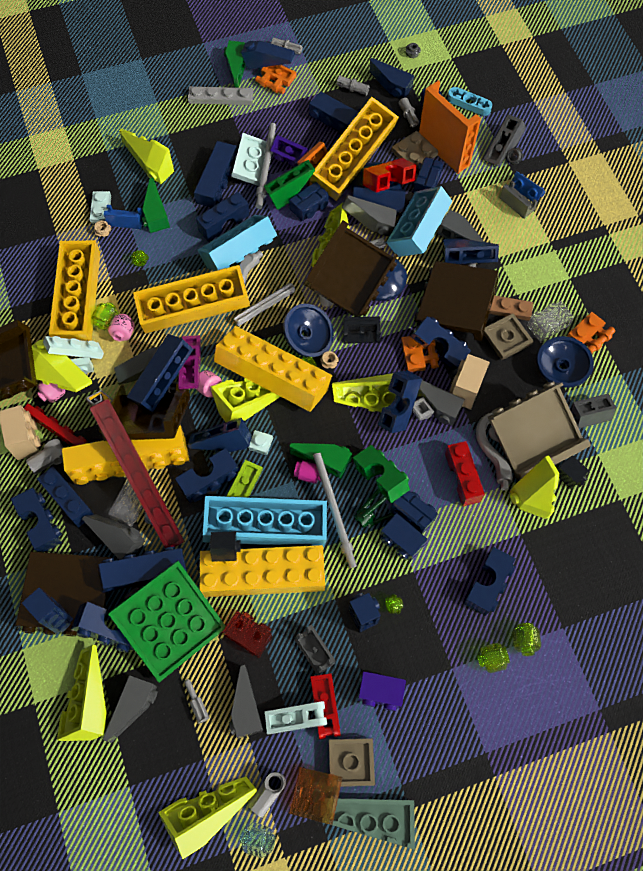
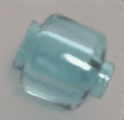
[240,823,275,858]

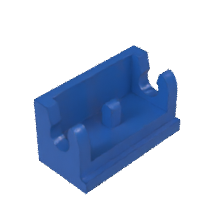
[104,205,144,229]

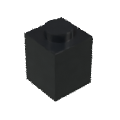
[557,456,590,490]
[210,531,241,562]

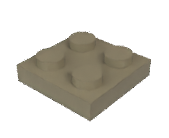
[391,131,438,170]
[483,314,534,360]
[329,738,375,787]

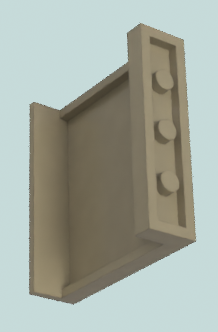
[488,381,591,480]

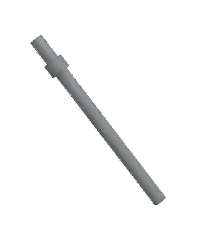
[255,123,276,209]
[313,453,357,569]

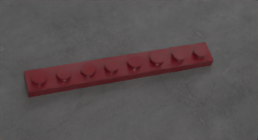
[90,398,185,548]

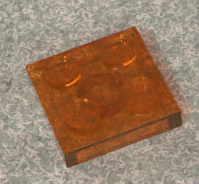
[289,767,343,825]

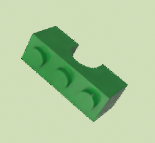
[353,445,410,503]

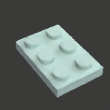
[231,133,272,186]

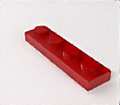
[24,403,88,447]

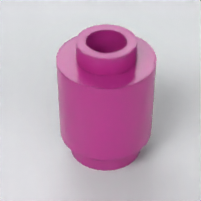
[294,461,321,484]

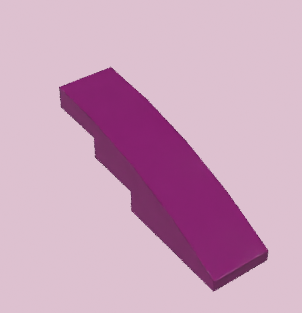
[179,335,201,389]

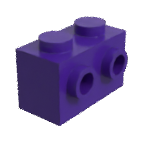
[270,135,309,168]
[358,671,406,711]

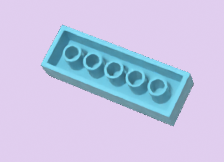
[203,496,327,547]

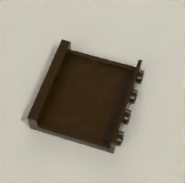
[303,220,398,317]
[414,261,499,341]
[0,320,37,401]
[99,384,190,441]
[15,552,112,638]

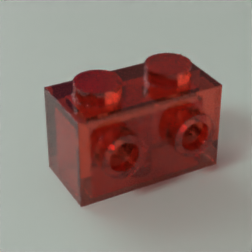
[223,611,273,658]

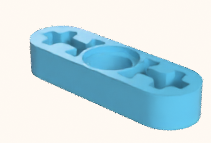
[447,87,492,116]

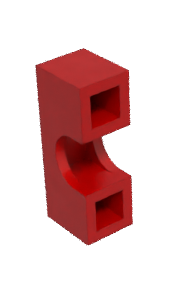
[363,158,416,193]
[445,441,485,507]

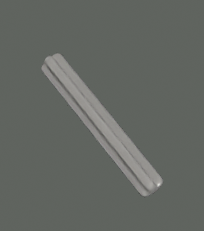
[233,283,295,326]

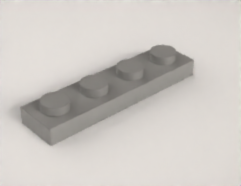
[188,86,254,105]

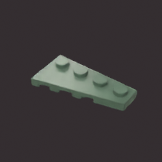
[324,798,415,850]

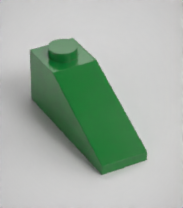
[224,40,246,88]
[264,160,315,210]
[141,178,170,233]
[289,443,352,479]

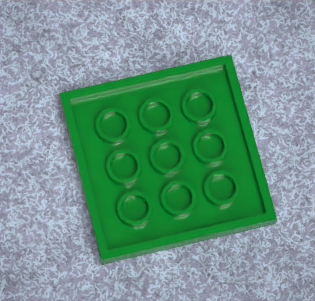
[107,561,227,682]

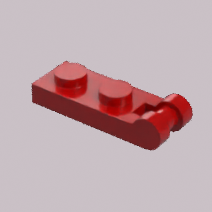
[311,673,341,739]

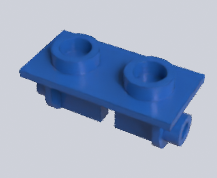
[512,171,546,202]

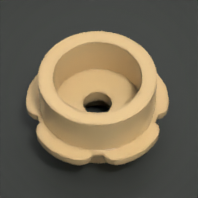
[94,220,111,237]
[320,351,339,369]

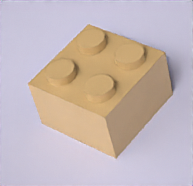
[449,354,490,410]
[0,405,41,460]

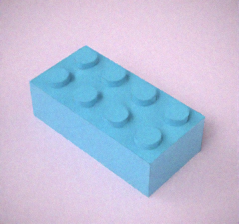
[386,186,452,257]
[198,215,277,271]

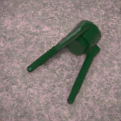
[354,489,395,529]

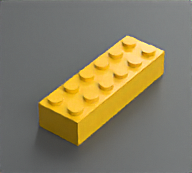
[310,97,399,201]
[49,240,100,341]
[133,265,250,334]
[214,326,332,412]
[62,425,189,485]
[200,545,325,597]

